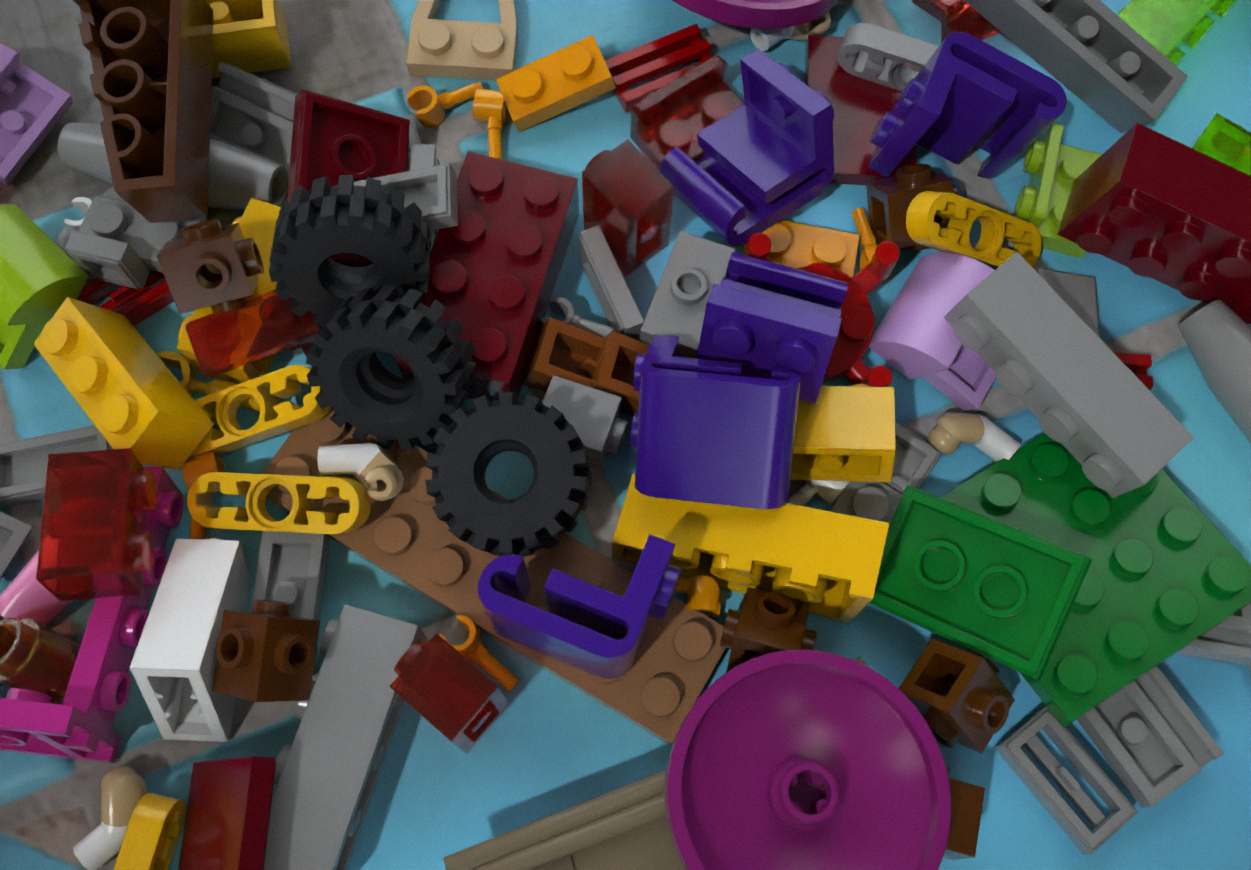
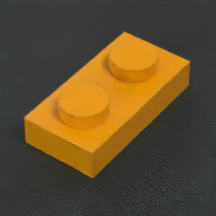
[496,35,616,132]
[742,220,860,278]

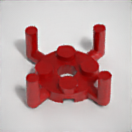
[747,233,900,387]

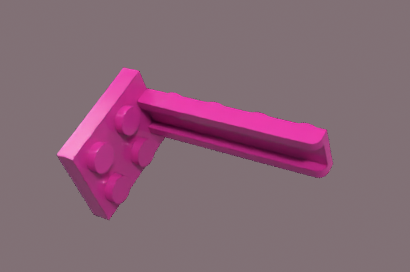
[0,466,184,764]

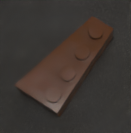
[73,0,213,223]

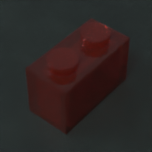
[582,139,674,277]
[36,448,157,601]
[389,633,509,754]

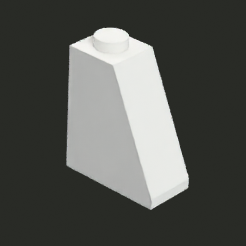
[130,538,252,742]

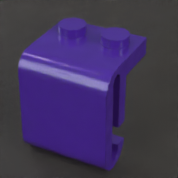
[868,32,1067,179]
[659,49,834,247]
[696,252,849,404]
[631,334,801,509]
[478,534,681,679]

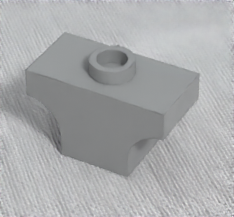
[640,231,735,359]

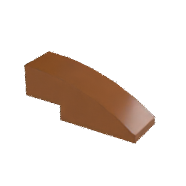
[522,317,680,416]

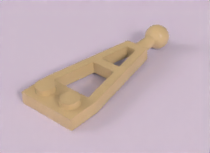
[406,0,518,81]

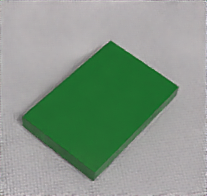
[869,485,1092,681]

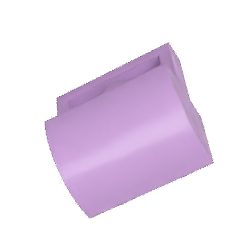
[0,43,73,186]
[868,252,996,411]

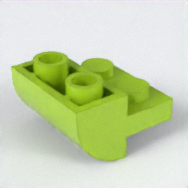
[0,204,89,370]

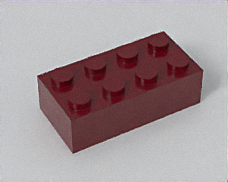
[1057,123,1251,324]
[394,151,579,401]

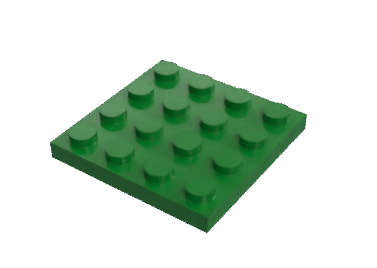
[939,433,1251,728]

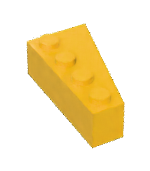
[612,473,890,624]

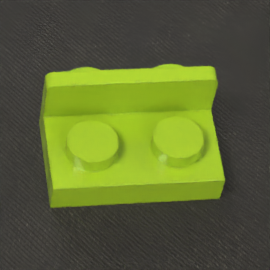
[1013,123,1102,258]

